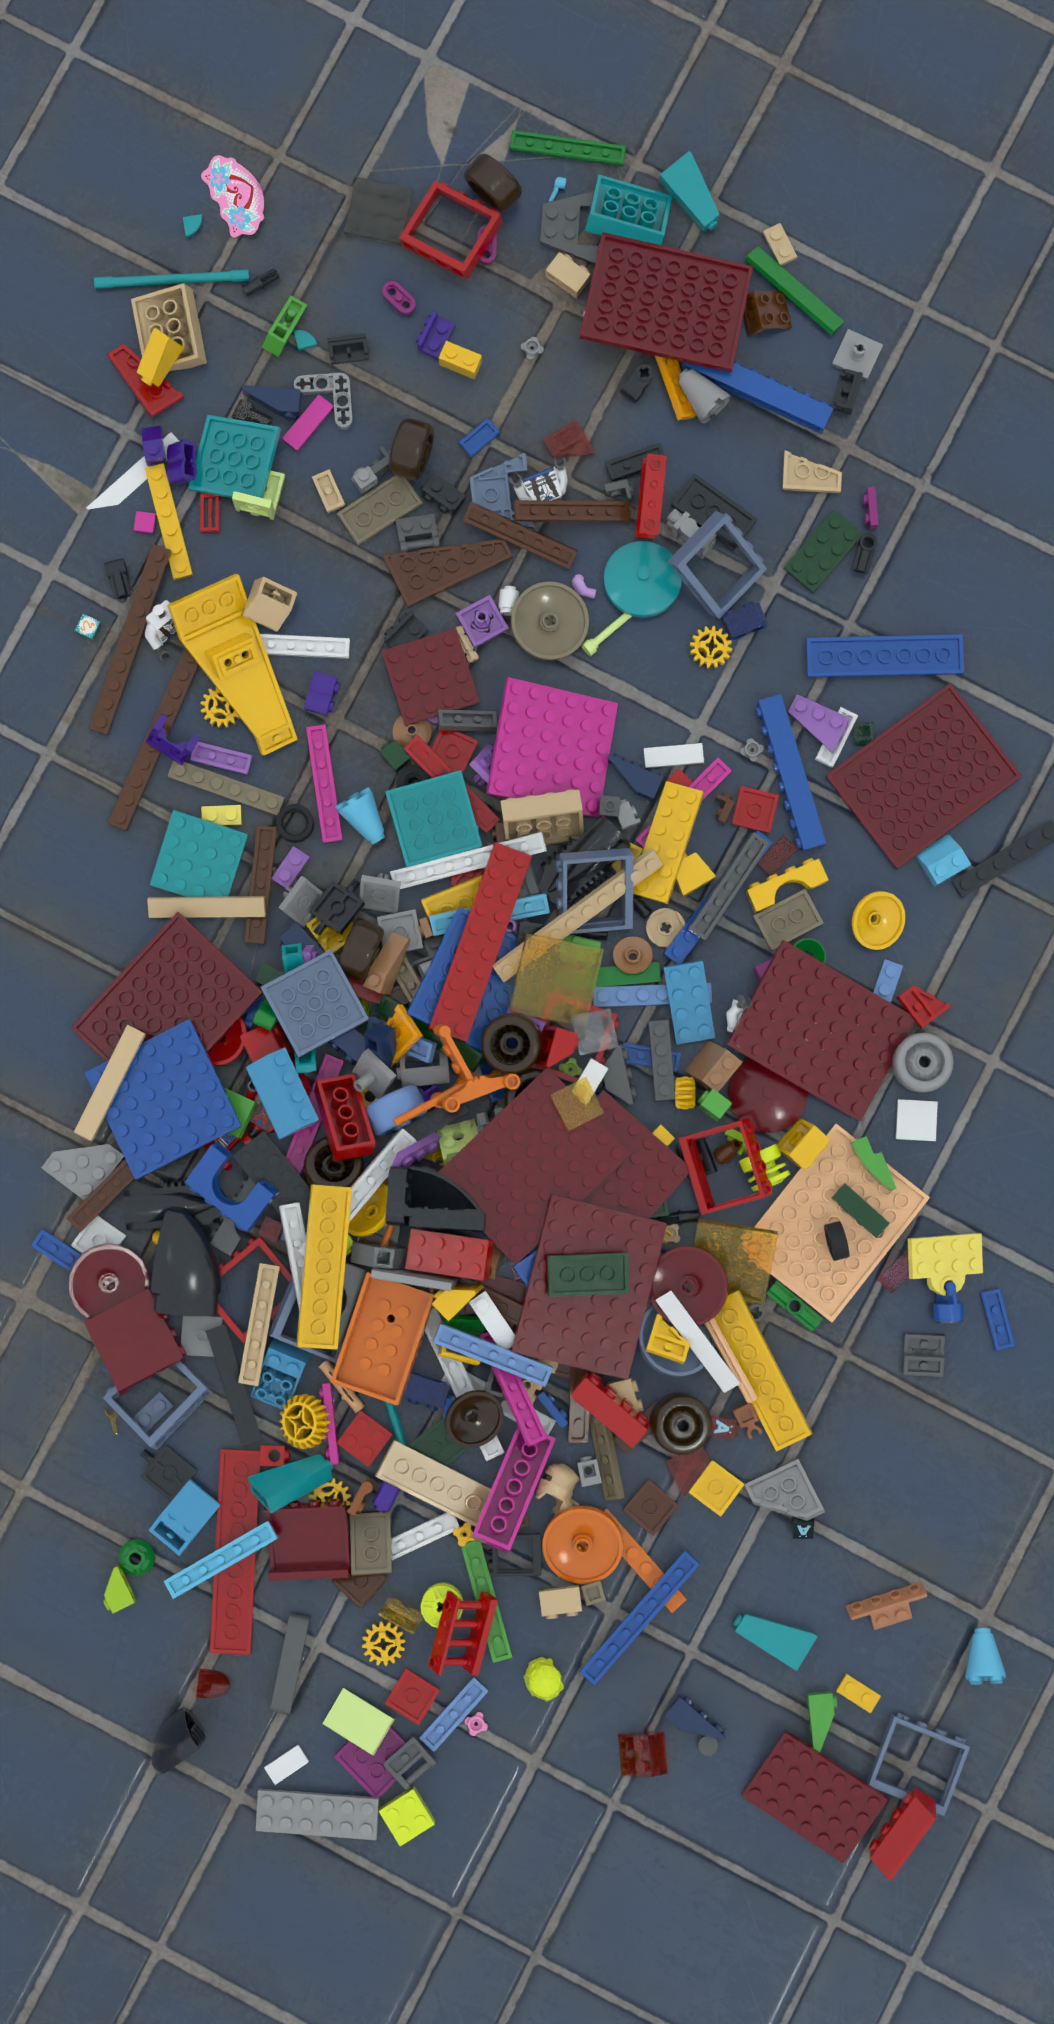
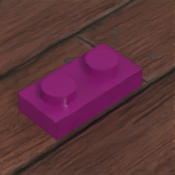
[863,487,879,530]

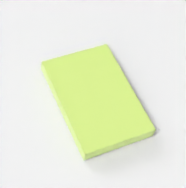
[323,1688,395,1755]

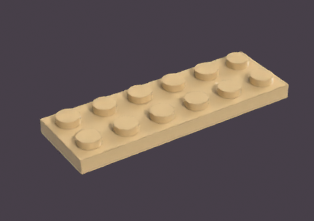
[375,1440,491,1527]

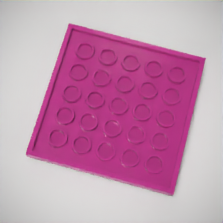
[486,677,618,818]

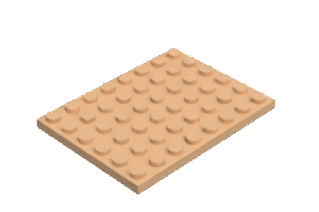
[738,1124,930,1323]

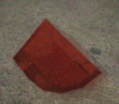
[196,1669,230,1699]

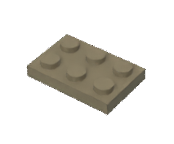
[753,889,824,951]
[350,1512,393,1576]

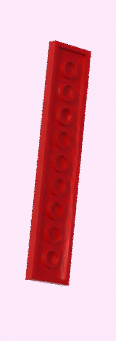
[428,842,532,1042]
[210,1449,261,1655]

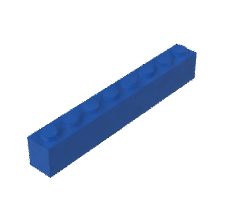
[682,361,834,434]
[755,694,826,853]

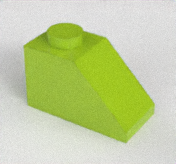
[103,1565,137,1614]

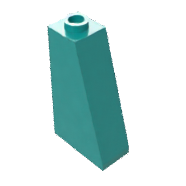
[659,151,720,233]
[248,1454,333,1513]
[733,1612,818,1671]

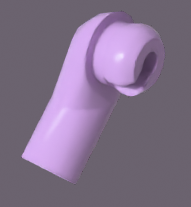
[572,574,597,599]

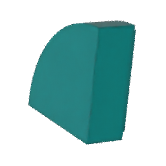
[183,214,202,238]
[294,330,317,351]

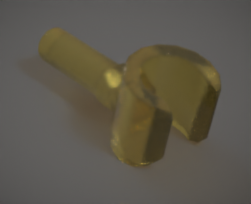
[104,1408,119,1435]

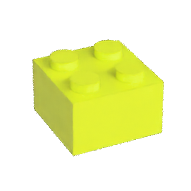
[379,1786,435,1846]

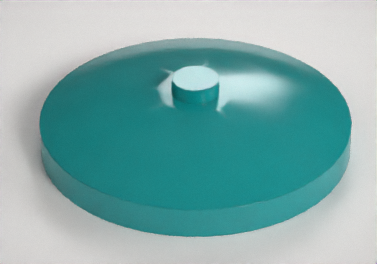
[604,541,682,618]

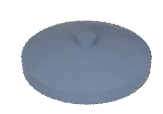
[637,1305,715,1378]

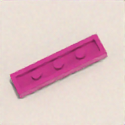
[319,1383,340,1465]

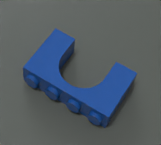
[185,1142,280,1232]

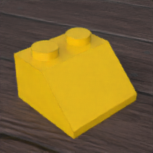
[777,1118,830,1170]
[432,1284,484,1321]

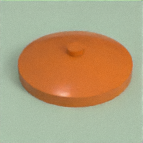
[542,1506,623,1584]

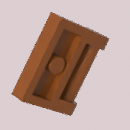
[348,1479,375,1516]

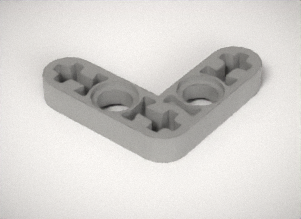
[294,373,353,430]

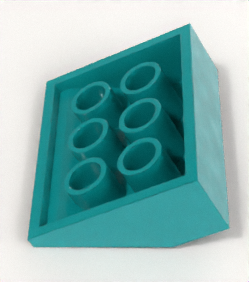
[584,174,672,245]

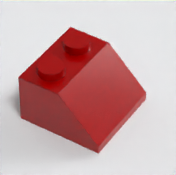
[534,1025,579,1067]

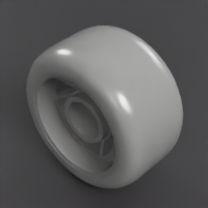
[892,1033,954,1093]

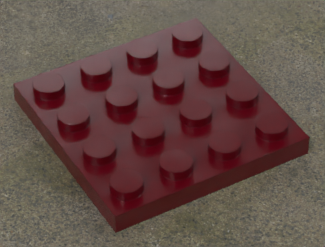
[381,628,480,726]

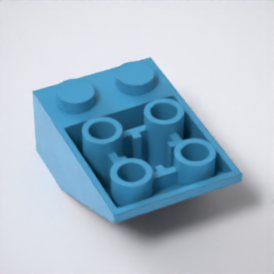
[250,1338,311,1410]
[148,1479,221,1556]

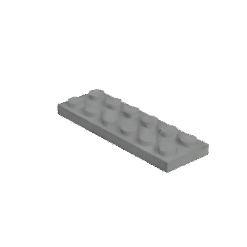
[256,1788,379,1840]

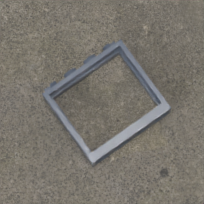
[667,511,767,619]
[556,848,634,934]
[268,1277,362,1363]
[103,1361,213,1450]
[866,1713,970,1816]

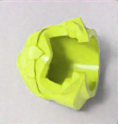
[523,1657,564,1702]

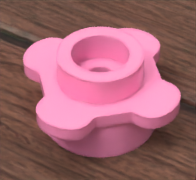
[465,1712,488,1736]

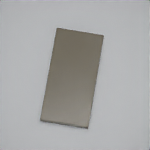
[337,475,423,546]

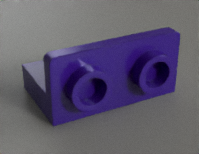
[416,311,455,360]

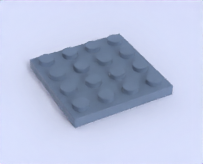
[260,949,369,1058]

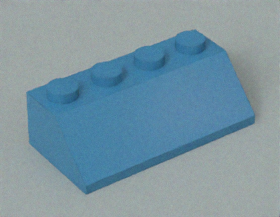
[246,1048,319,1140]

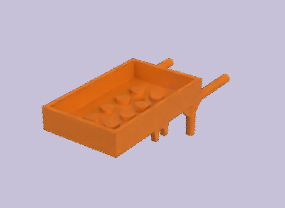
[330,1225,437,1406]

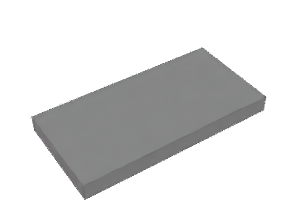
[371,1267,458,1291]

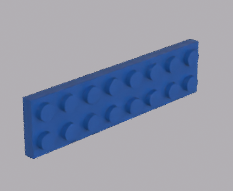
[806,634,964,678]

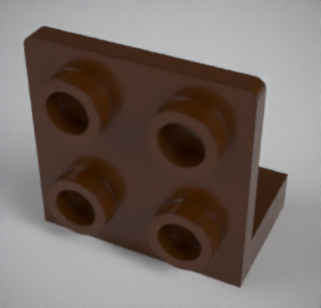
[744,291,792,337]

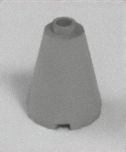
[678,369,731,423]

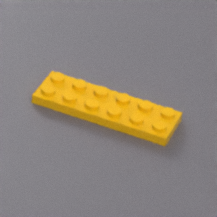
[633,781,704,904]

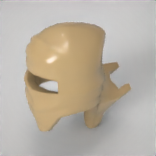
[535,1464,580,1516]

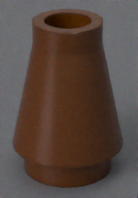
[714,1139,742,1164]

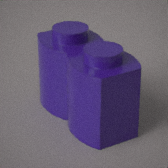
[167,439,197,485]
[304,671,340,716]
[372,1481,401,1513]

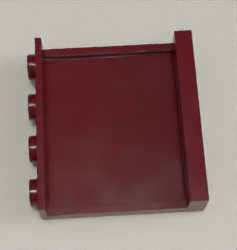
[84,1288,187,1396]
[263,1499,351,1581]

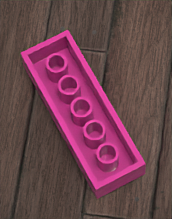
[471,1426,556,1554]

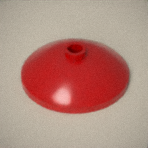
[208,1017,247,1066]

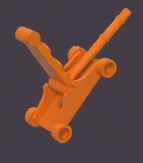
[393,1024,520,1126]

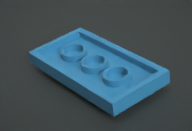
[663,960,715,1045]

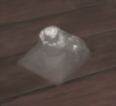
[571,1008,619,1055]

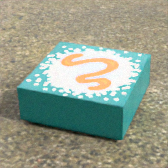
[74,614,101,640]

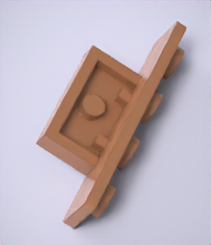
[846,1582,927,1630]

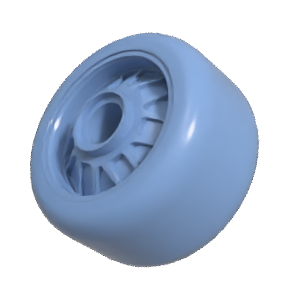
[365,1085,427,1137]

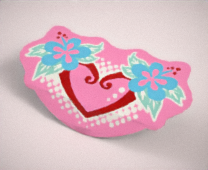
[201,155,264,238]

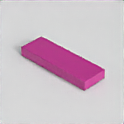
[282,395,334,452]

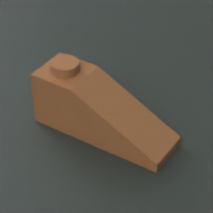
[363,932,411,995]

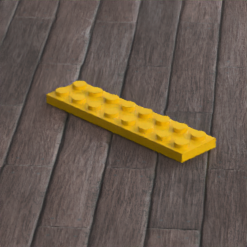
[296,1184,352,1349]
[714,1290,813,1451]

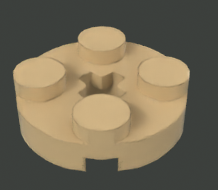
[646,908,685,948]

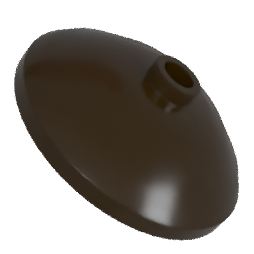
[445,1390,504,1448]

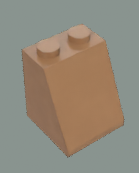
[684,1041,742,1092]

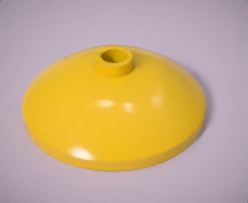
[852,891,905,950]
[348,1183,388,1237]

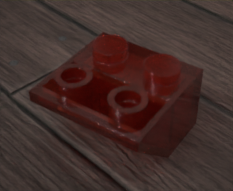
[618,1731,668,1777]

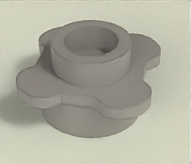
[521,337,544,360]
[740,738,764,762]

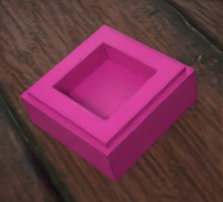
[134,511,156,534]

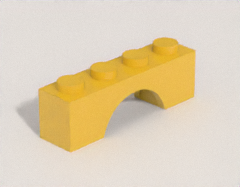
[746,858,829,914]

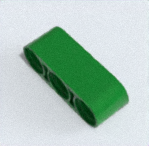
[253,999,278,1031]

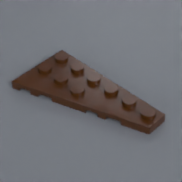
[382,539,513,608]

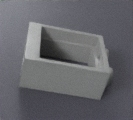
[396,1049,450,1087]

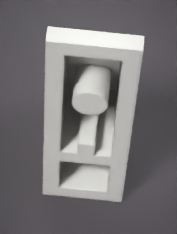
[469,1291,515,1349]

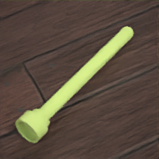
[581,613,632,656]

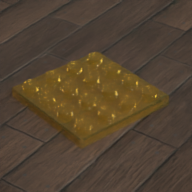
[509,933,604,1026]
[693,1219,778,1305]

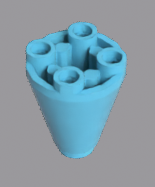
[335,787,385,844]
[965,1628,1006,1685]

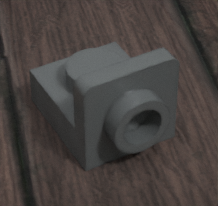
[370,446,391,478]
[604,479,634,502]
[599,795,620,819]

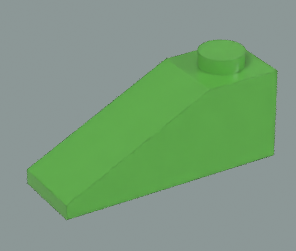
[261,295,307,357]
[806,1691,837,1752]

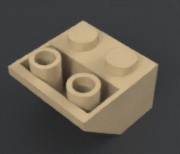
[242,577,297,632]

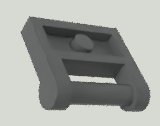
[396,514,440,553]
[383,1736,438,1791]

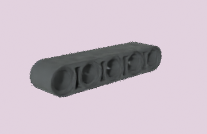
[270,1613,310,1715]

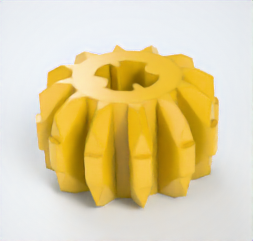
[675,1076,695,1110]

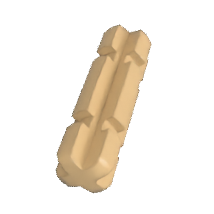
[456,626,479,663]

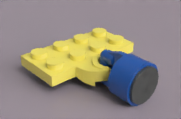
[908,1233,983,1323]

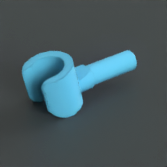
[548,177,566,202]

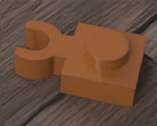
[732,1402,762,1439]

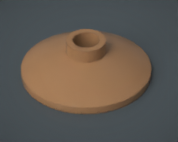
[393,716,432,749]
[613,937,653,974]

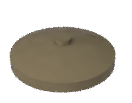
[510,582,589,661]

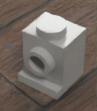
[351,466,378,495]
[616,799,641,831]
[577,1456,602,1487]

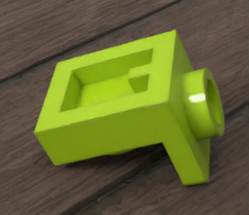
[724,1129,747,1156]

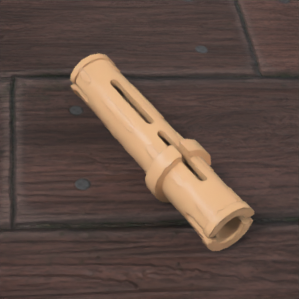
[319,1360,365,1414]

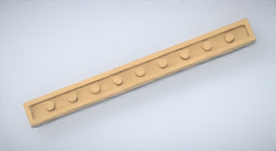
[492,848,663,982]

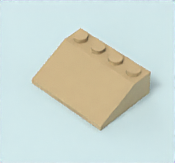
[131,283,207,371]
[501,790,584,845]

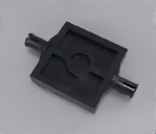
[309,879,365,936]
[140,1445,198,1502]

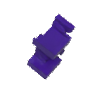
[145,714,200,765]

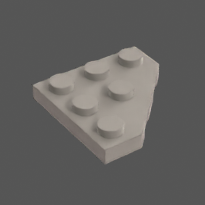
[41,1144,125,1200]
[744,1459,825,1521]

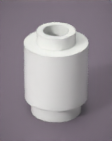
[498,586,519,616]

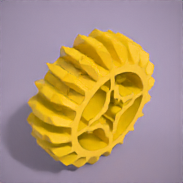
[279,1394,330,1449]

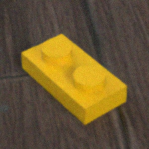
[835,1673,881,1713]

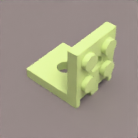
[232,471,285,520]
[437,1119,478,1165]

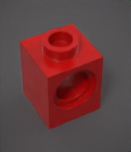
[260,1444,290,1466]

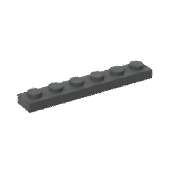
[687,832,770,941]

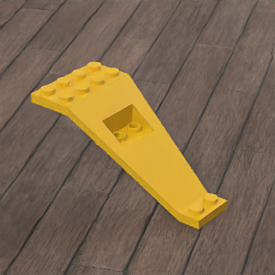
[167,574,298,756]

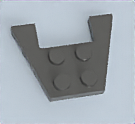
[540,191,598,265]

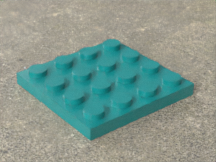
[188,415,281,498]
[385,770,483,867]
[150,810,249,897]

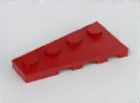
[107,344,184,418]

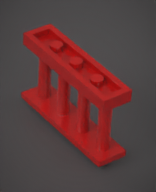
[635,454,667,539]
[428,1591,498,1675]

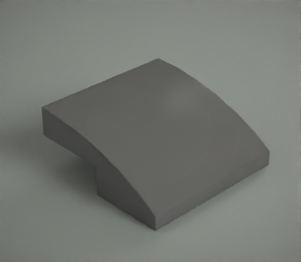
[903,1332,945,1377]

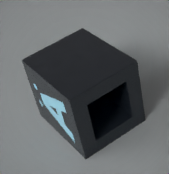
[791,1516,814,1539]

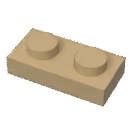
[762,223,797,266]
[312,469,345,513]

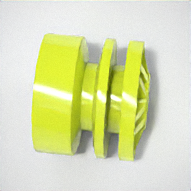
[738,1144,790,1192]
[421,1582,463,1628]

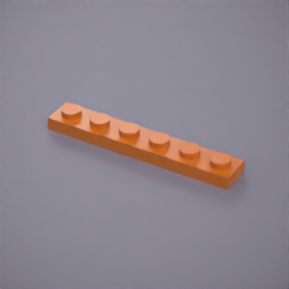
[604,1508,687,1613]

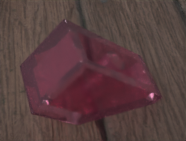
[877,1250,909,1293]

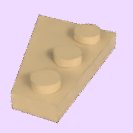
[782,450,842,494]

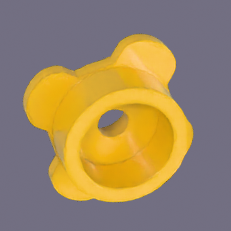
[453,1523,475,1547]

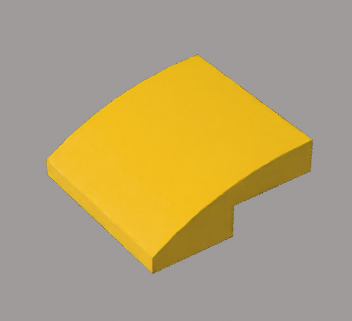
[306,918,353,956]

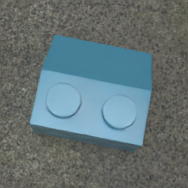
[916,834,971,887]

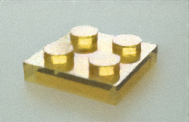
[550,1077,604,1131]
[378,1597,424,1634]

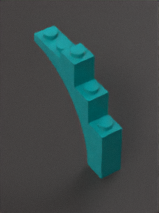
[282,943,317,1073]

